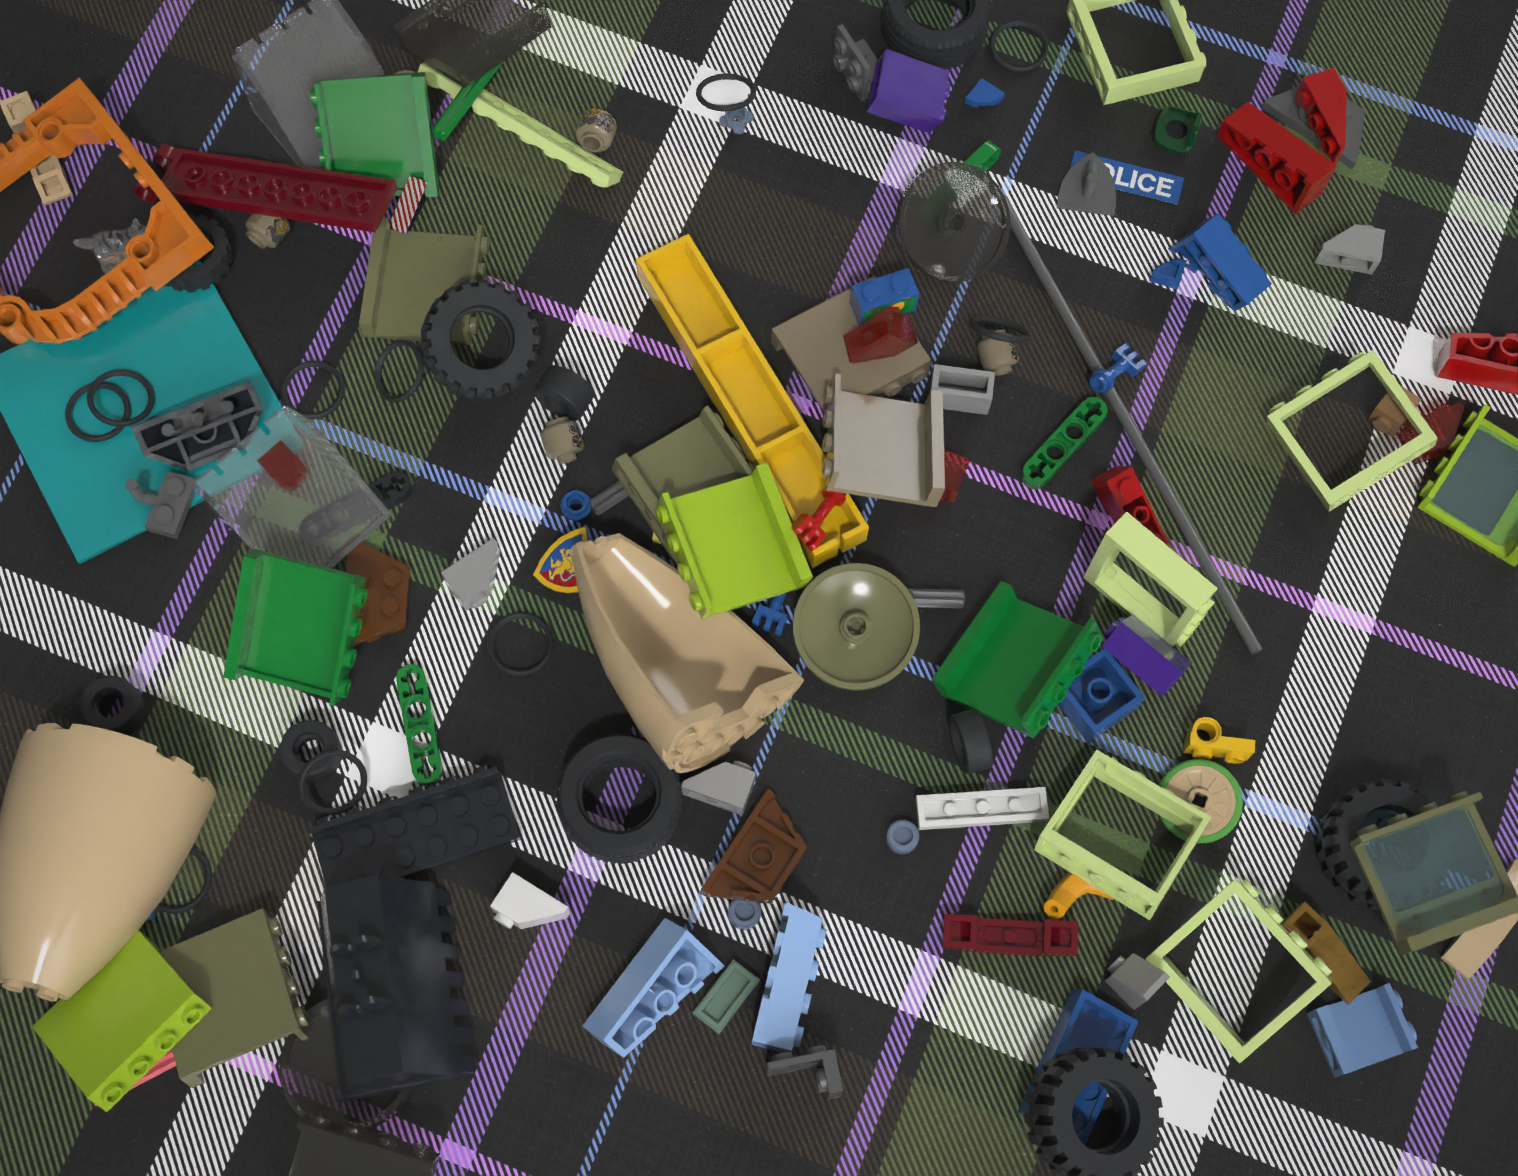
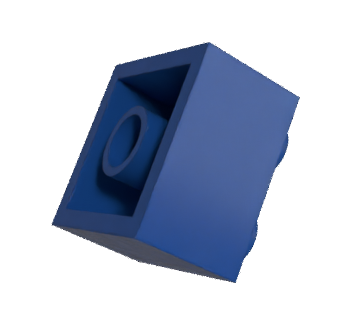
[1058,649,1145,743]

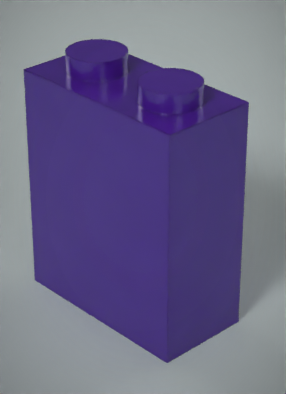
[866,49,951,133]
[1102,615,1192,696]

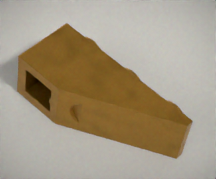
[1282,902,1371,1005]

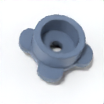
[719,104,753,135]

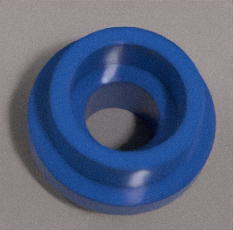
[560,490,591,521]

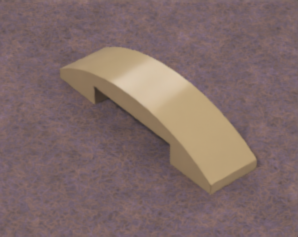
[0,91,73,206]
[1440,859,1518,980]

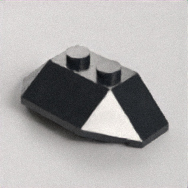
[131,380,263,471]

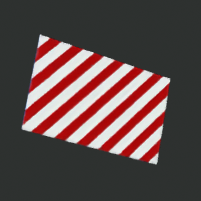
[389,176,428,234]

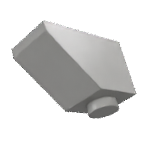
[1314,224,1385,275]
[441,538,500,611]
[681,761,756,816]
[1105,953,1170,1010]

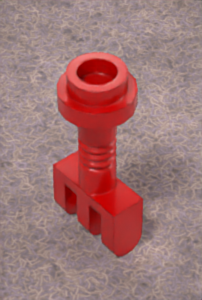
[791,486,846,551]

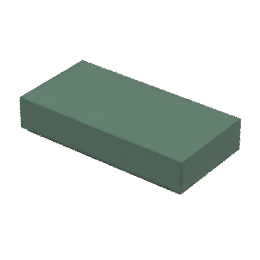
[693,959,760,1035]

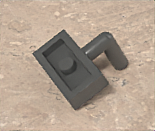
[125,471,199,539]

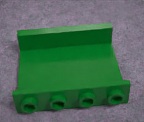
[932,581,1103,738]

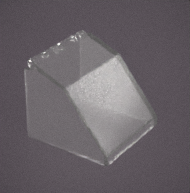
[232,0,385,170]
[191,406,392,569]

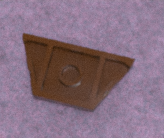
[346,539,411,645]
[700,789,807,904]

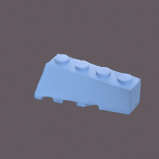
[752,903,827,1053]
[582,918,724,1058]

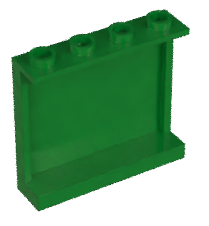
[310,72,440,197]
[223,549,368,707]

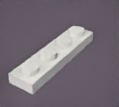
[915,787,1049,830]

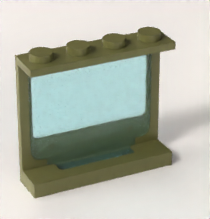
[1349,791,1518,956]

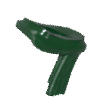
[1153,106,1202,154]

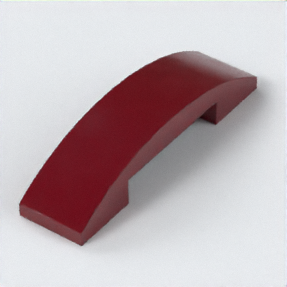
[943,914,1078,956]

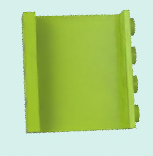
[656,463,813,620]
[32,930,212,1112]

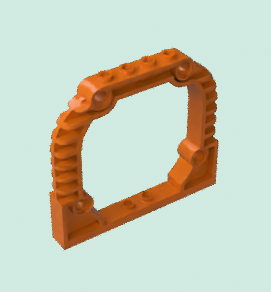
[0,77,214,344]

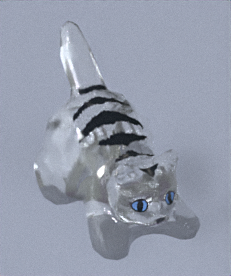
[73,218,147,273]

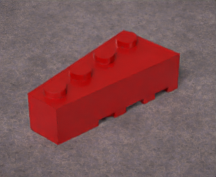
[1217,102,1337,214]
[1437,333,1518,395]

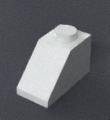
[490,872,570,929]

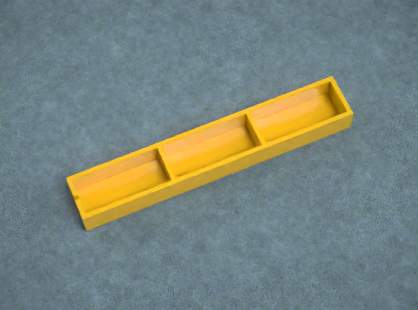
[636,234,869,568]

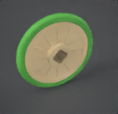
[1159,759,1243,844]

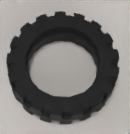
[165,214,233,293]

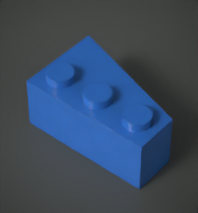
[1168,213,1272,311]

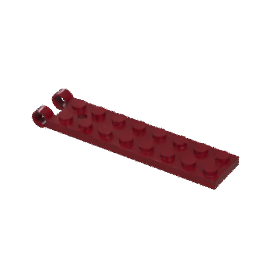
[134,144,397,233]

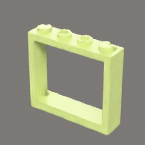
[1066,0,1206,105]
[1267,350,1438,512]
[1083,512,1218,647]
[1034,750,1212,920]
[1146,877,1332,1064]

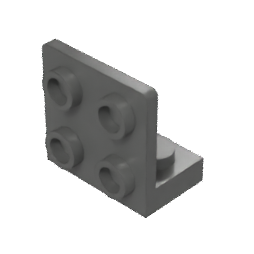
[832,24,878,102]
[766,1045,843,1100]

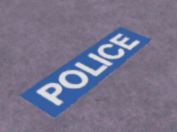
[1070,150,1184,205]

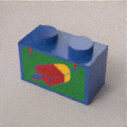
[849,268,919,328]

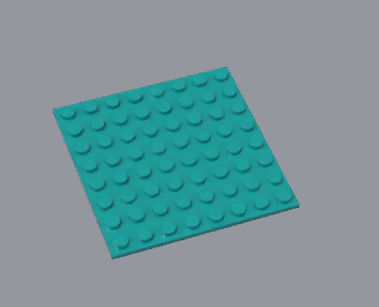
[0,259,305,564]

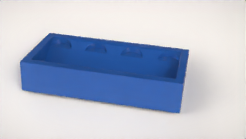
[1018,989,1138,1145]

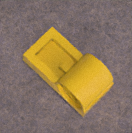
[1183,717,1255,764]

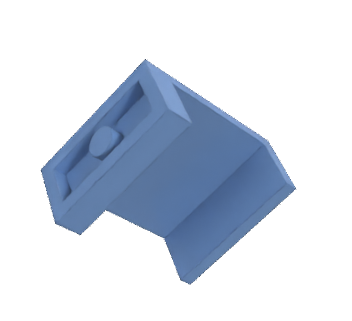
[1307,983,1418,1078]

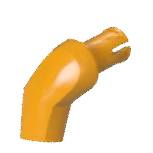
[1044,872,1114,920]

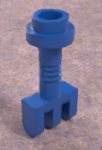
[1090,343,1148,393]
[751,592,788,636]

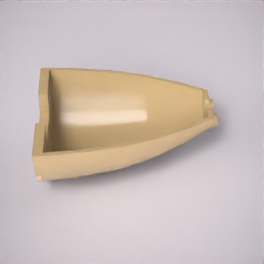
[569,533,804,773]
[0,723,216,1001]

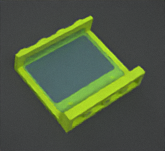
[1417,404,1518,567]

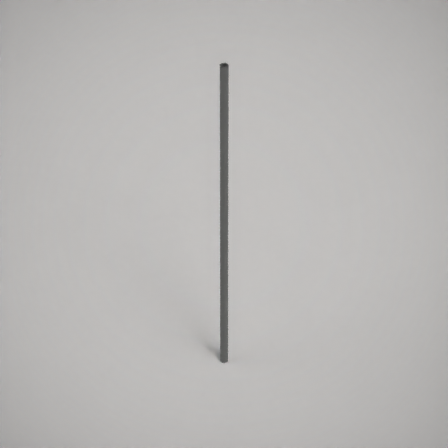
[995,194,1263,655]

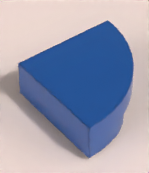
[964,78,1005,108]
[1149,259,1187,290]

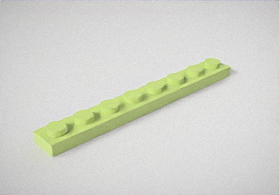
[418,60,623,187]

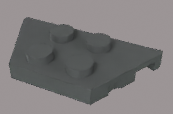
[1262,87,1365,169]

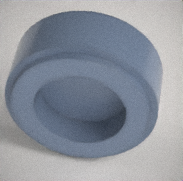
[886,820,919,854]
[728,900,761,930]

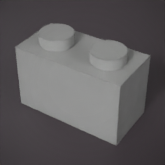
[929,364,995,415]

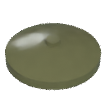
[793,563,920,691]

